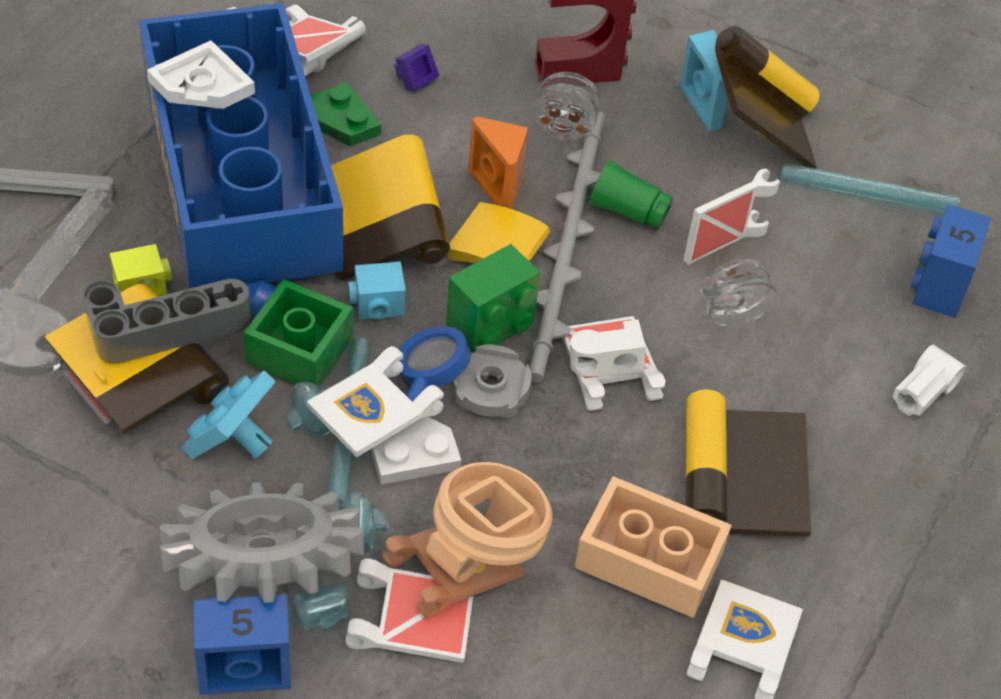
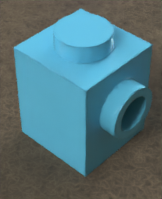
[348,262,406,320]

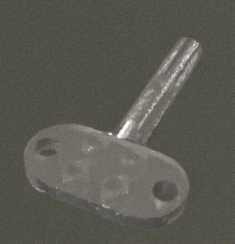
[0,188,113,377]

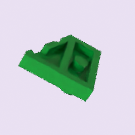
[311,82,381,146]

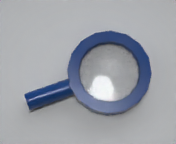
[399,326,471,402]

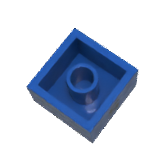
[910,204,991,318]
[194,594,291,695]

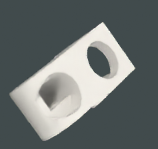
[570,320,646,377]

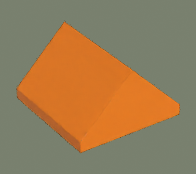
[468,116,528,209]

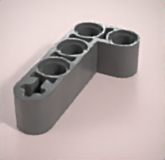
[83,279,252,363]

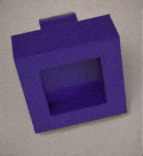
[393,44,439,91]

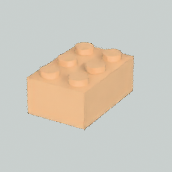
[574,476,732,618]

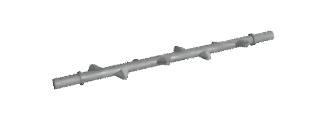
[530,111,605,383]

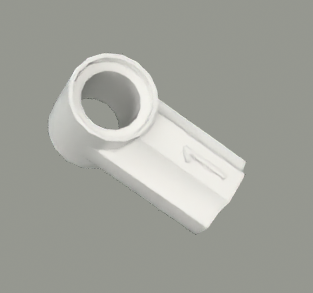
[892,344,966,416]

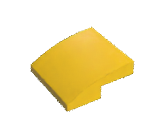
[447,202,550,263]

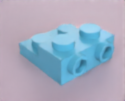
[680,30,728,132]

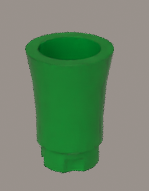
[589,160,673,229]

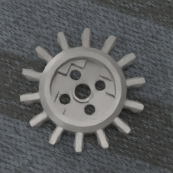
[159,482,364,603]

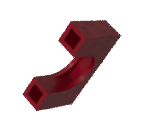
[535,0,637,87]

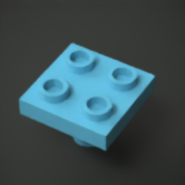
[181,370,276,459]

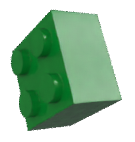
[446,244,541,353]
[244,279,353,392]

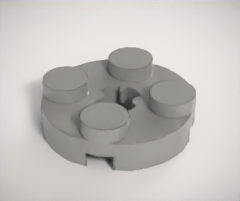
[451,345,532,418]

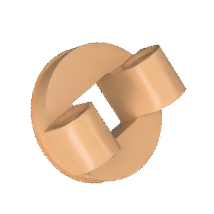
[426,462,553,583]

